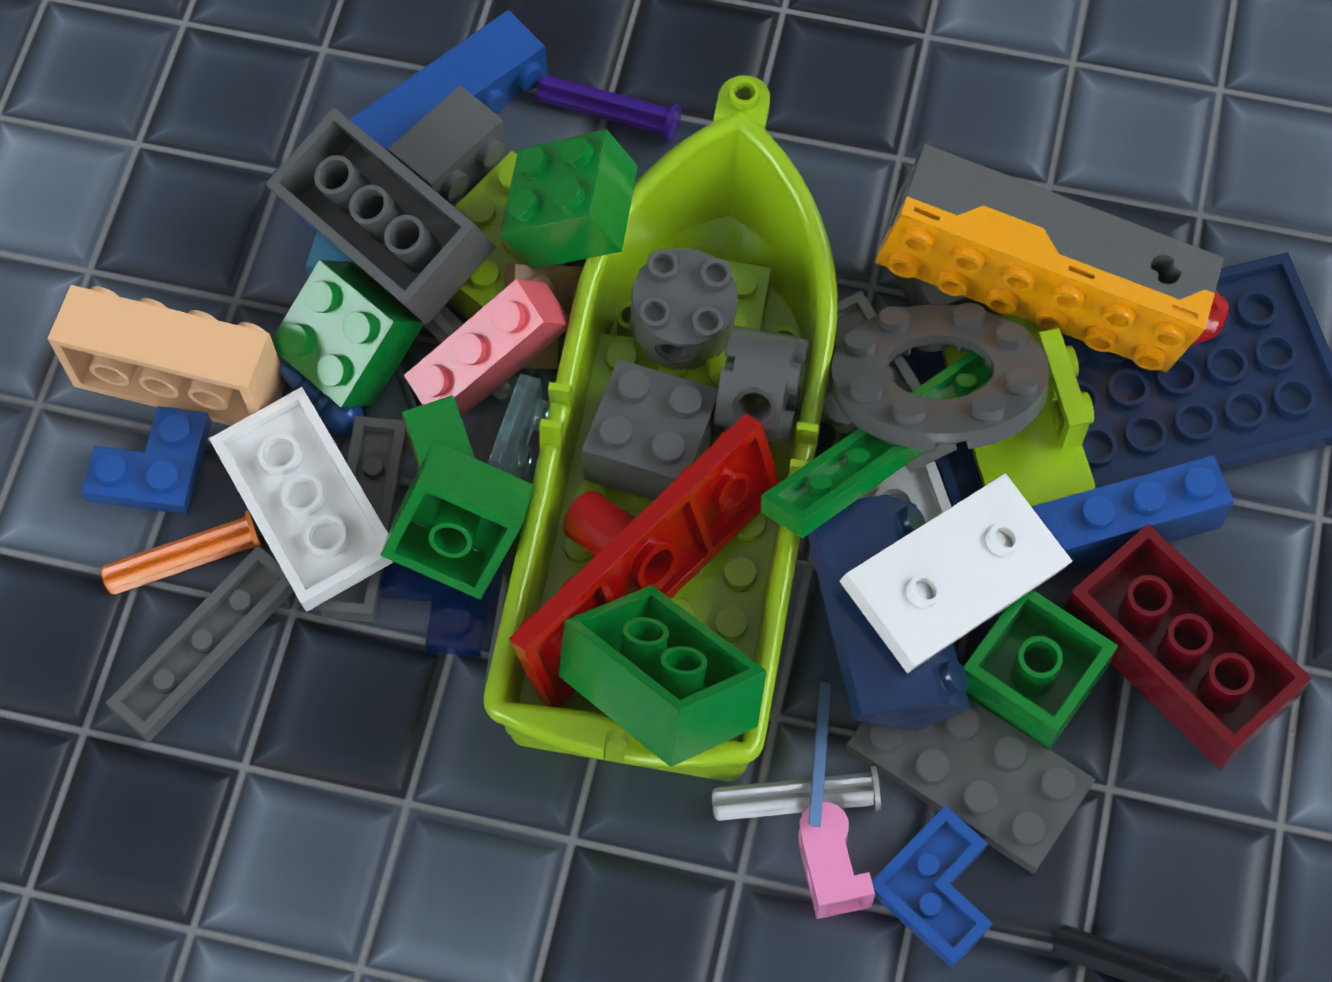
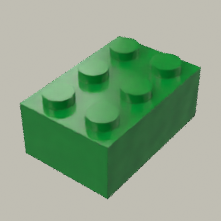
[559,585,766,767]

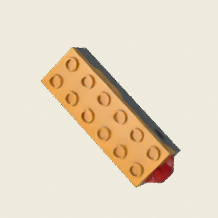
[875,144,1229,373]

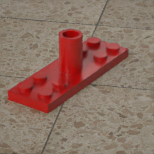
[509,413,780,707]

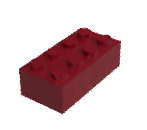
[1064,524,1312,770]

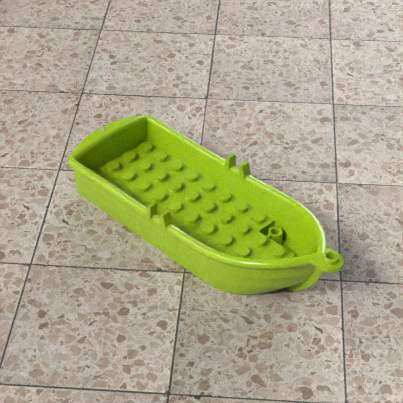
[483,75,838,782]

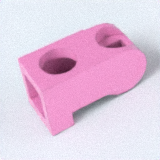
[798,802,875,919]

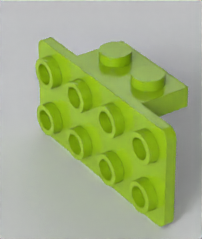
[941,315,1095,507]

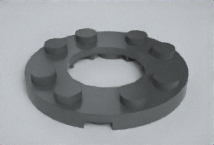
[832,303,1049,451]

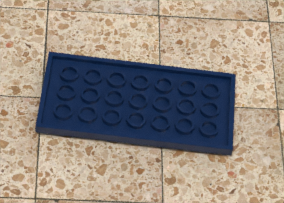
[902,252,1332,507]

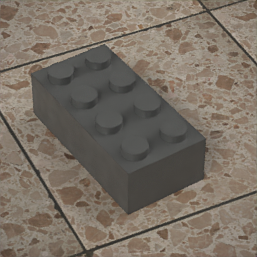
[265,107,496,326]

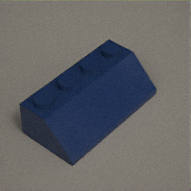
[808,495,971,732]

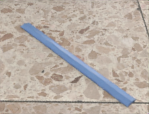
[808,681,831,828]

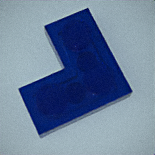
[380,562,493,657]

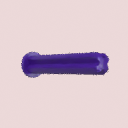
[536,75,682,143]

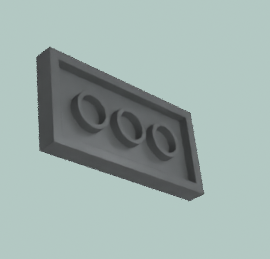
[846,698,1096,874]

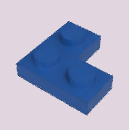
[81,406,212,515]
[872,805,993,969]

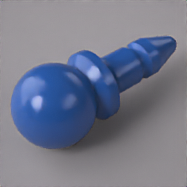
[279,363,364,437]

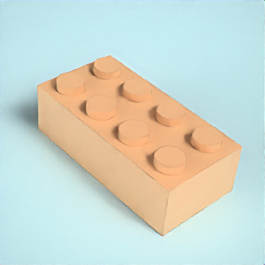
[47,285,286,426]

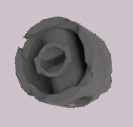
[630,249,738,370]
[714,325,808,443]

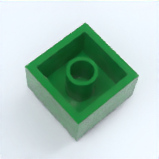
[500,129,638,269]
[272,260,424,407]
[380,440,534,600]
[963,590,1118,750]

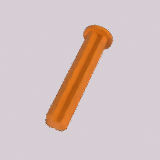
[101,510,264,594]

